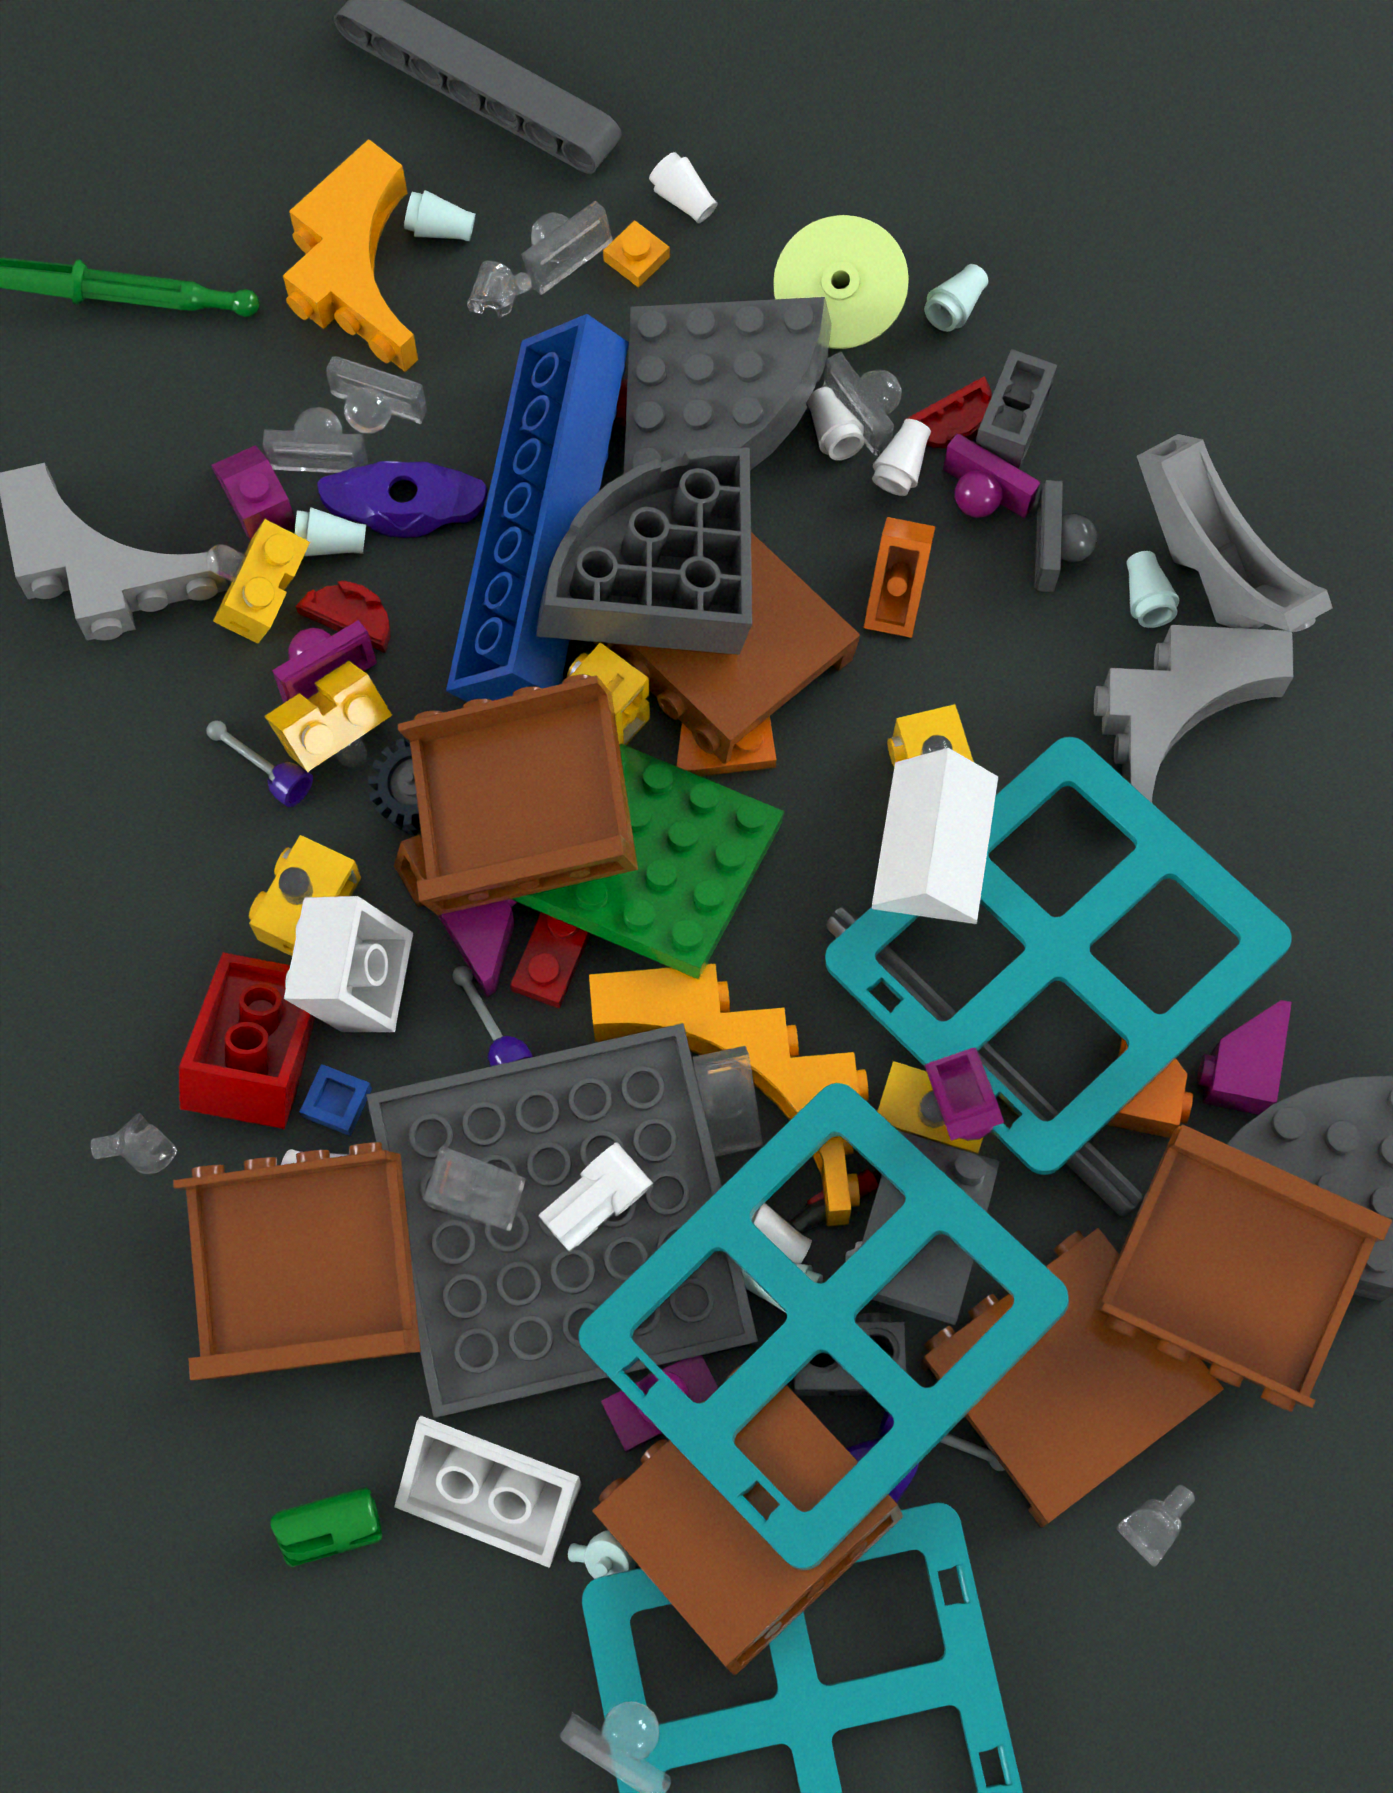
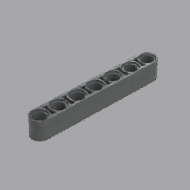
[334,0,622,174]

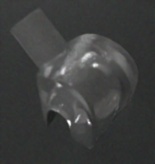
[467,261,531,318]
[91,1113,177,1174]
[1116,1485,1195,1567]

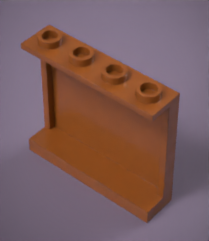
[593,532,860,764]
[398,674,638,915]
[1095,1125,1392,1412]
[173,1142,421,1381]
[919,1228,1224,1528]
[592,1364,903,1676]

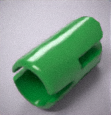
[270,1487,382,1567]

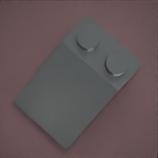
[861,1131,1000,1325]

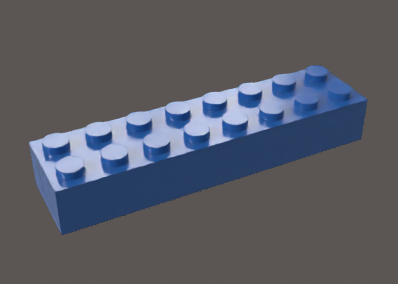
[446,314,629,702]

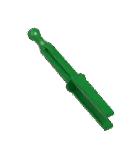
[0,257,260,317]

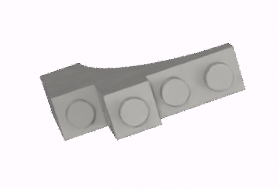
[1137,434,1333,632]
[0,463,229,641]
[1094,625,1293,803]

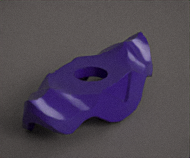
[317,461,488,538]

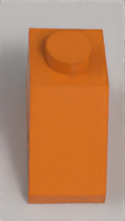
[863,517,936,638]
[1107,1037,1193,1138]

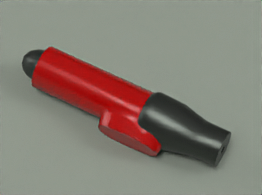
[789,1169,882,1234]

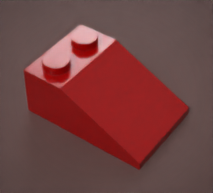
[179,952,315,1129]

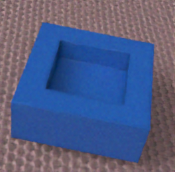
[299,1064,372,1136]

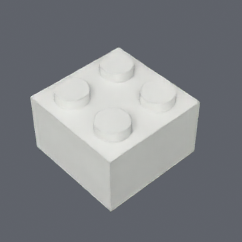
[284,896,413,1032]

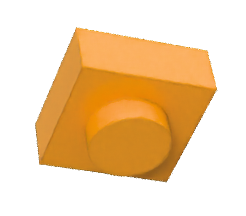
[603,220,670,288]

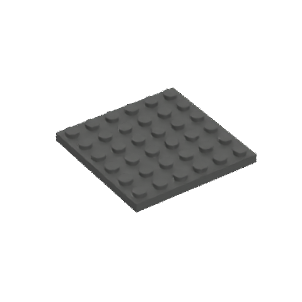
[366,1023,758,1418]

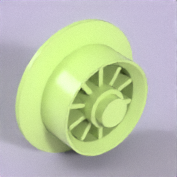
[774,215,909,349]

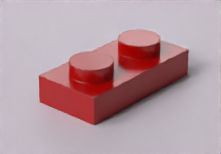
[510,912,591,1009]

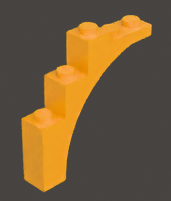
[589,964,869,1226]

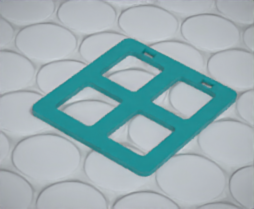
[825,737,1292,1175]
[579,1083,1069,1570]
[582,1503,1023,1793]

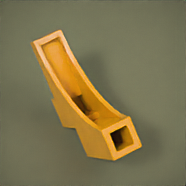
[283,139,418,372]

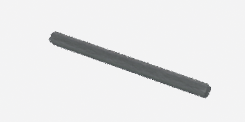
[827,906,1143,1217]

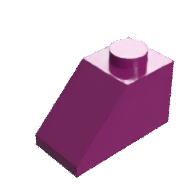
[211,445,296,541]
[436,899,517,997]
[1197,1000,1292,1115]

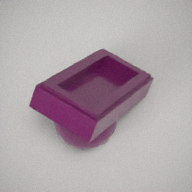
[943,434,1040,519]
[272,620,377,703]
[925,1047,1004,1141]
[601,1355,718,1453]

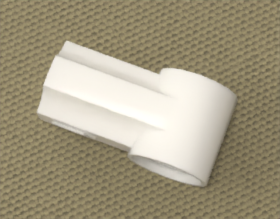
[539,1142,653,1252]

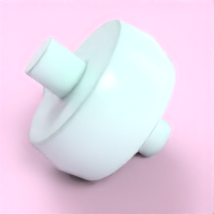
[568,1530,637,1579]

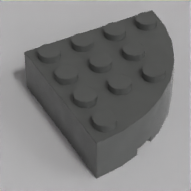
[624,297,831,474]
[536,447,752,655]
[1227,1076,1393,1302]

